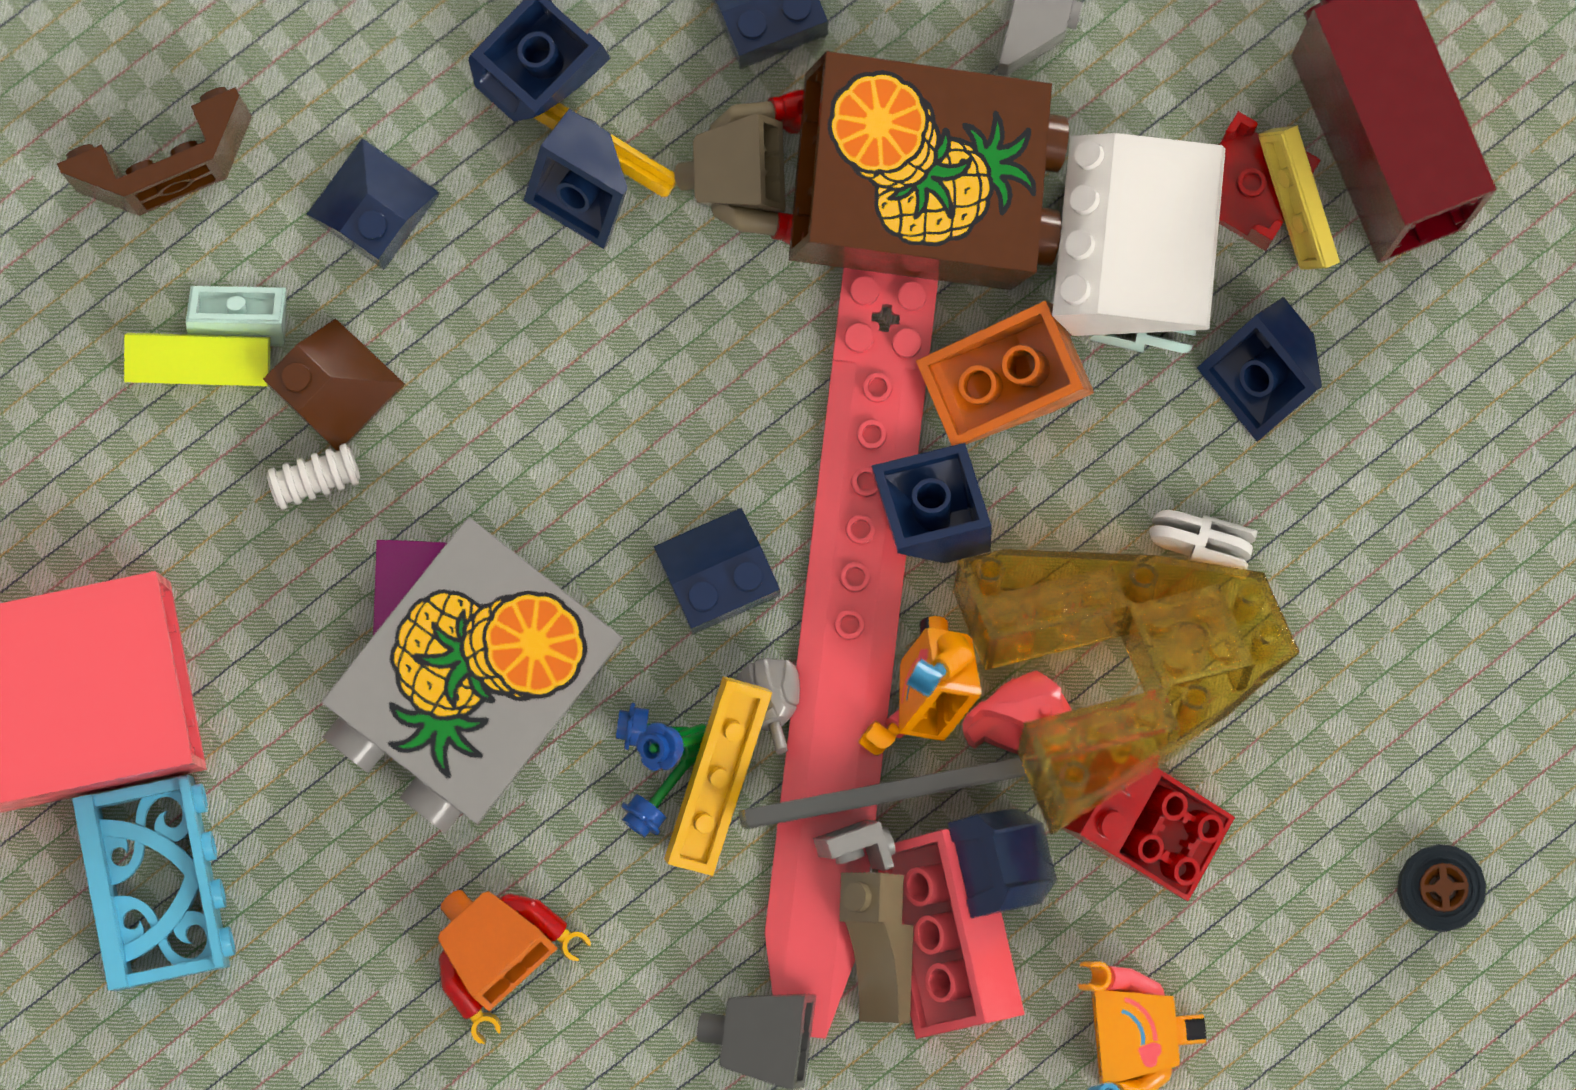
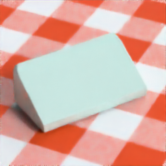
[186,286,286,346]

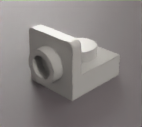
[813,820,895,871]

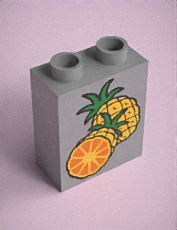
[321,516,623,834]

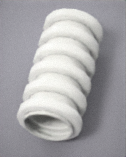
[267,443,360,510]

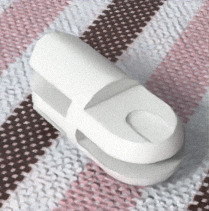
[1149,510,1258,577]

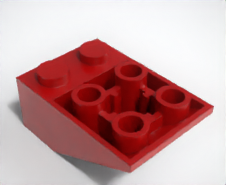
[1053,739,1235,901]

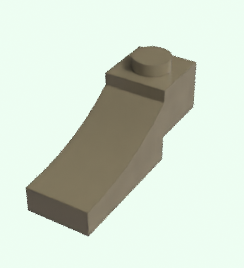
[839,873,914,1023]

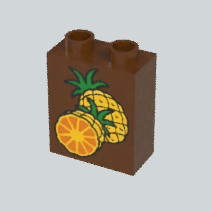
[788,51,1069,290]

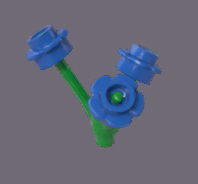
[616,703,706,838]

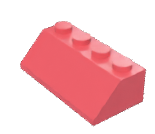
[878,829,1025,1039]

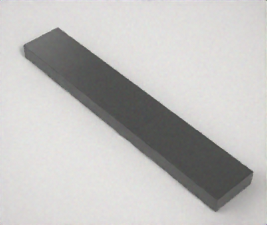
[739,755,1033,829]

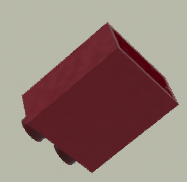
[1291,0,1497,263]

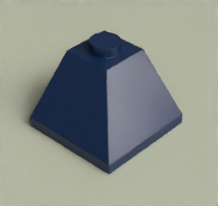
[523,109,628,249]
[306,138,440,270]
[1197,297,1322,442]
[872,443,992,563]

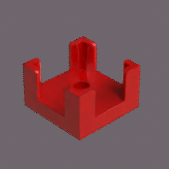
[1219,111,1321,251]

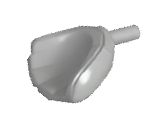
[735,658,800,754]

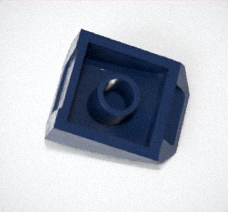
[468,0,611,122]
[948,809,1057,919]

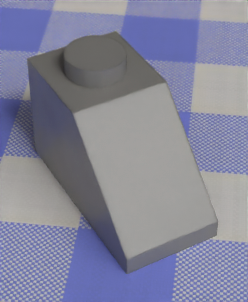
[997,0,1082,76]

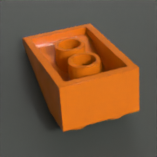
[916,300,1094,446]

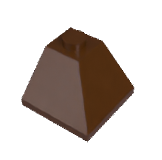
[263,318,405,451]

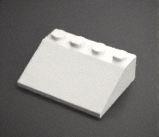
[1052,133,1226,336]

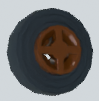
[1397,844,1486,932]

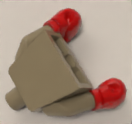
[674,89,804,245]

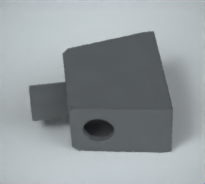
[697,994,816,1090]

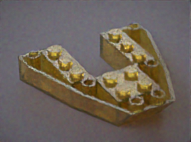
[953,549,1300,835]

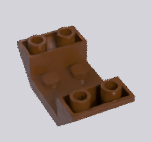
[57,87,252,216]

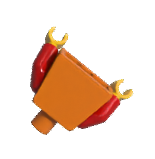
[438,890,591,1044]

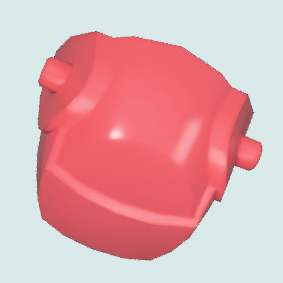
[962,670,1076,760]

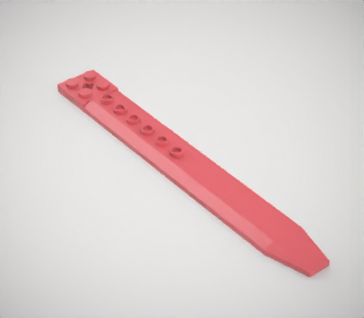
[765,268,938,1039]

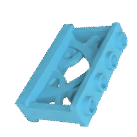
[72,775,236,991]

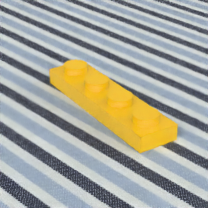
[664,676,772,876]

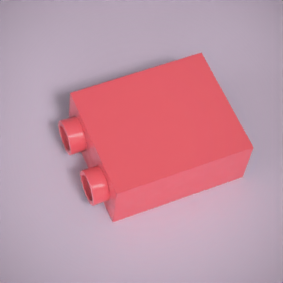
[0,571,207,813]

